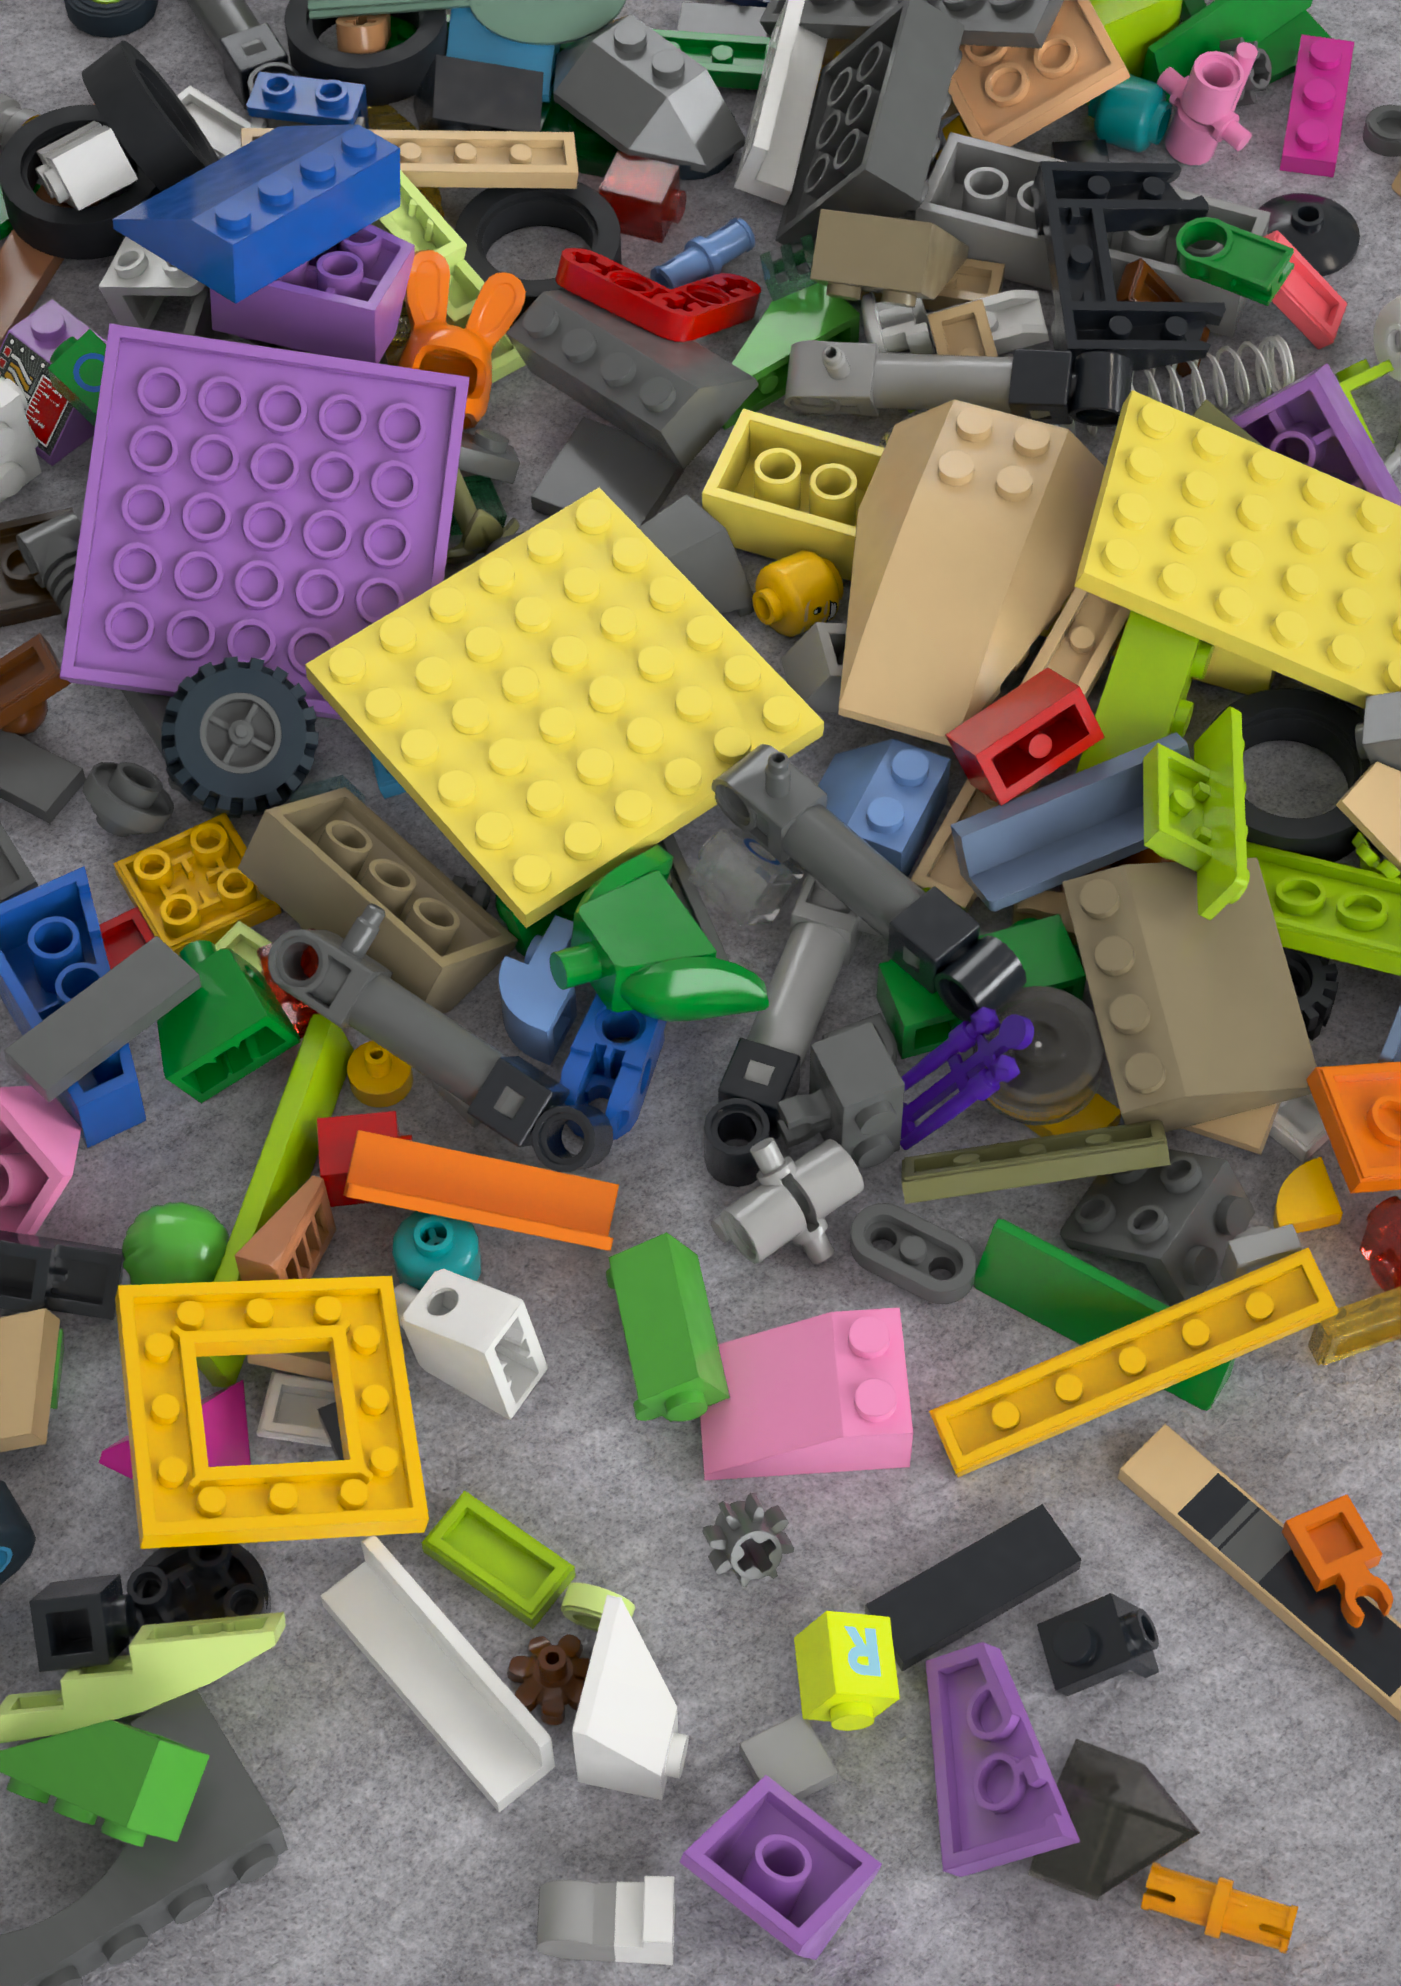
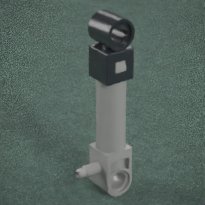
[785,340,1134,427]
[704,873,884,1187]

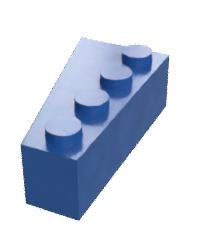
[0,866,146,1148]

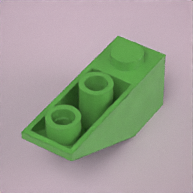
[0,1720,210,1847]

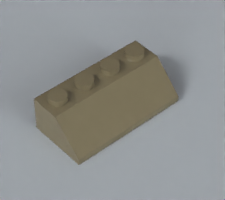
[238,787,518,1014]

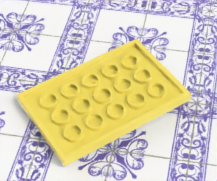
[1074,390,1401,709]

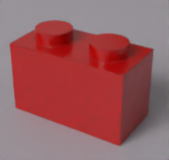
[945,667,1105,806]

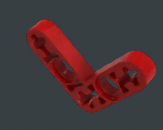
[555,248,761,342]

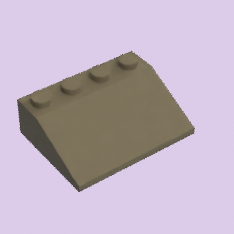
[1062,857,1317,1133]

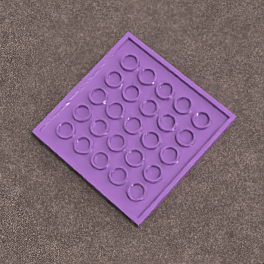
[60,323,469,720]

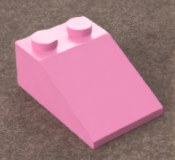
[700,1307,913,1481]

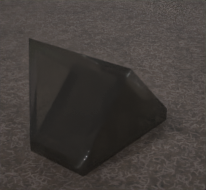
[1028,1739,1200,1901]

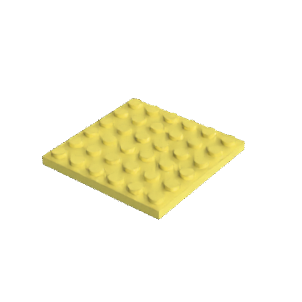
[305,487,824,928]

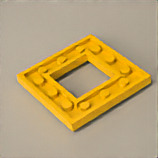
[115,1276,429,1549]

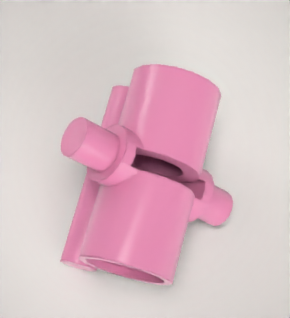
[1157,42,1258,165]

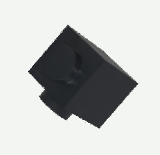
[29,1574,137,1672]

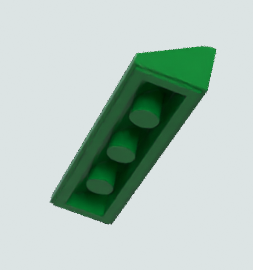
[1141,0,1313,102]
[973,1218,1235,1411]

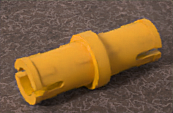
[1141,1862,1298,1954]

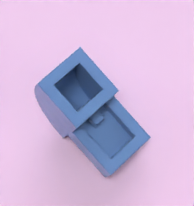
[499,915,577,1065]

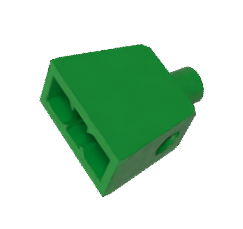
[157,940,301,1104]

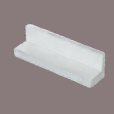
[321,1536,555,1813]

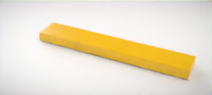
[929,1247,1338,1477]

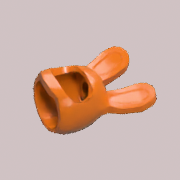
[396,250,526,430]

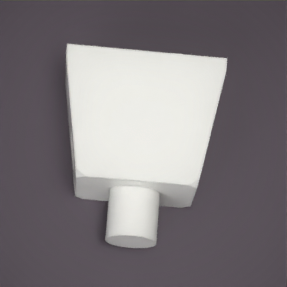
[394,1269,548,1420]

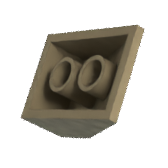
[810,209,969,308]

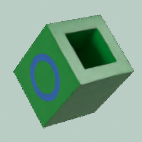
[48,329,106,427]

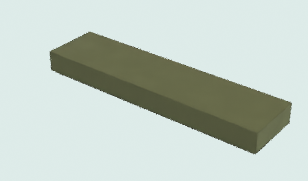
[901,1119,1170,1204]

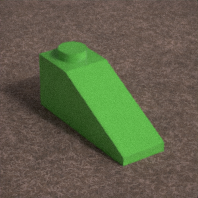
[722,279,860,430]

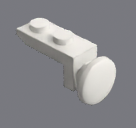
[861,289,1050,355]

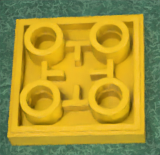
[113,813,281,956]

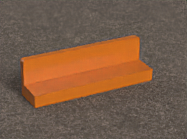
[343,1130,619,1251]

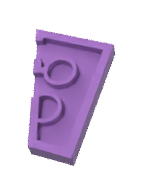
[926,1642,1080,1877]

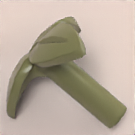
[446,467,520,564]

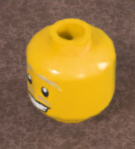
[752,550,843,637]

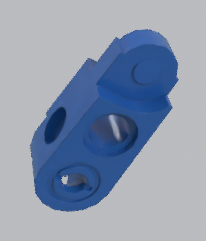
[560,993,667,1140]

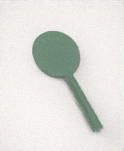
[308,0,626,45]

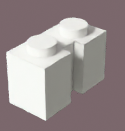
[35,121,138,211]

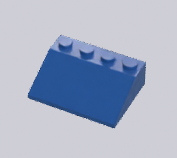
[113,124,400,304]

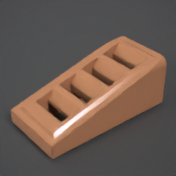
[234,1176,336,1281]

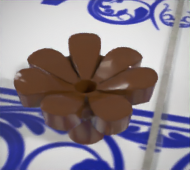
[507,1634,590,1725]

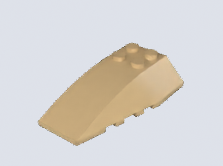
[838,399,1106,747]

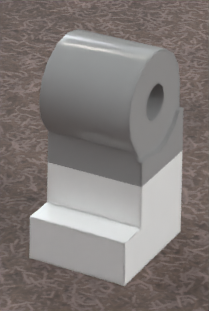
[536,1876,676,1965]

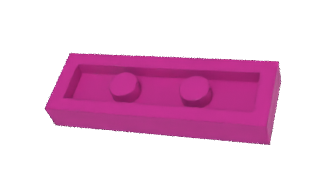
[1280,34,1354,178]

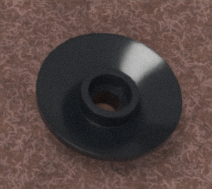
[1259,193,1360,276]

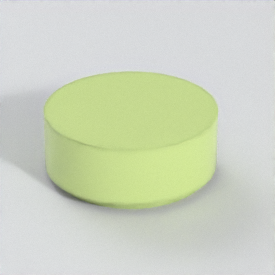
[560,1582,635,1632]

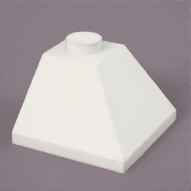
[572,1595,689,1800]

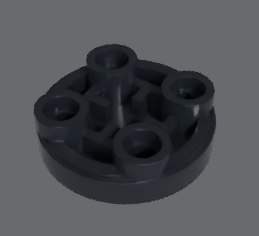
[127,1543,271,1636]

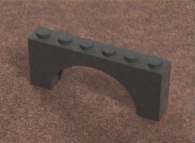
[0,1689,288,1986]

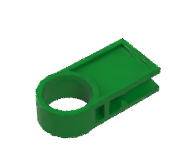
[1176,217,1294,306]

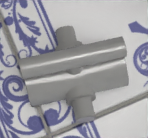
[711,1138,864,1264]

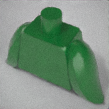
[549,844,770,1022]

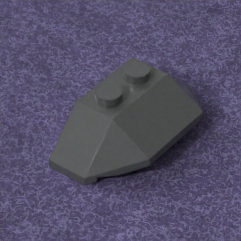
[554,14,745,173]

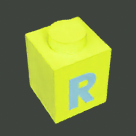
[794,1611,900,1731]

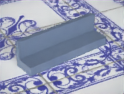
[951,732,1190,911]

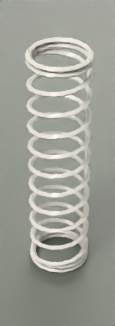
[1050,335,1294,436]

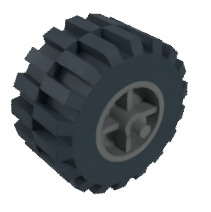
[160,656,319,818]

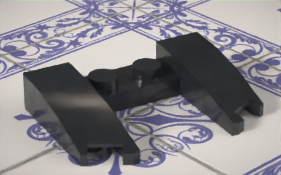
[1031,161,1226,371]

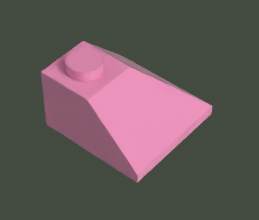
[0,1086,81,1236]

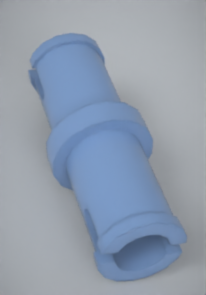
[650,218,755,289]

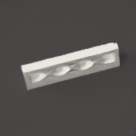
[734,0,828,206]

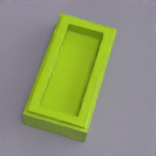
[421,1490,576,1629]

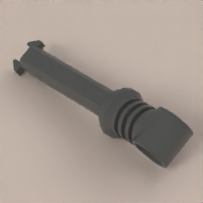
[16,510,181,792]

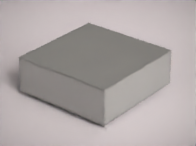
[739,1712,838,1800]

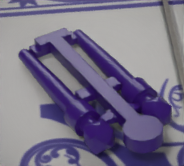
[900,1007,1034,1150]

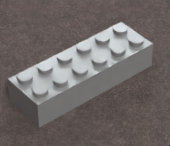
[915,132,1271,338]

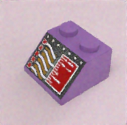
[0,299,107,466]

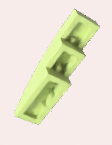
[371,170,526,383]
[0,1612,286,1743]

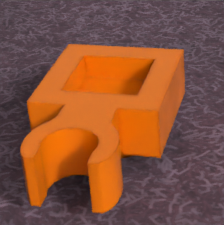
[1282,1494,1393,1628]

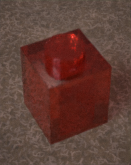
[599,151,687,243]

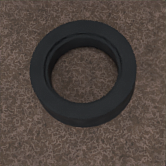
[285,0,448,107]
[82,40,219,192]
[0,105,161,260]
[455,181,622,328]
[1210,688,1371,862]

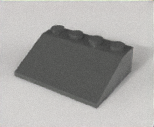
[775,0,965,246]

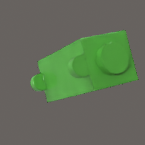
[605,1232,730,1422]

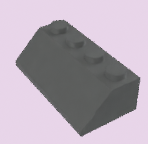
[505,289,759,469]

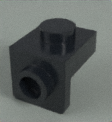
[1037,1593,1159,1696]

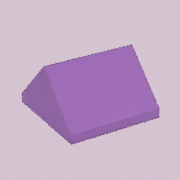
[679,1775,882,1960]

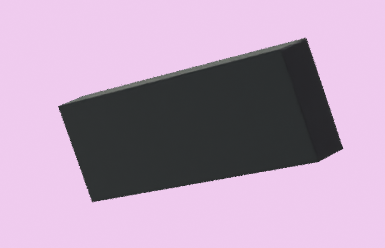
[865,1504,1081,1671]

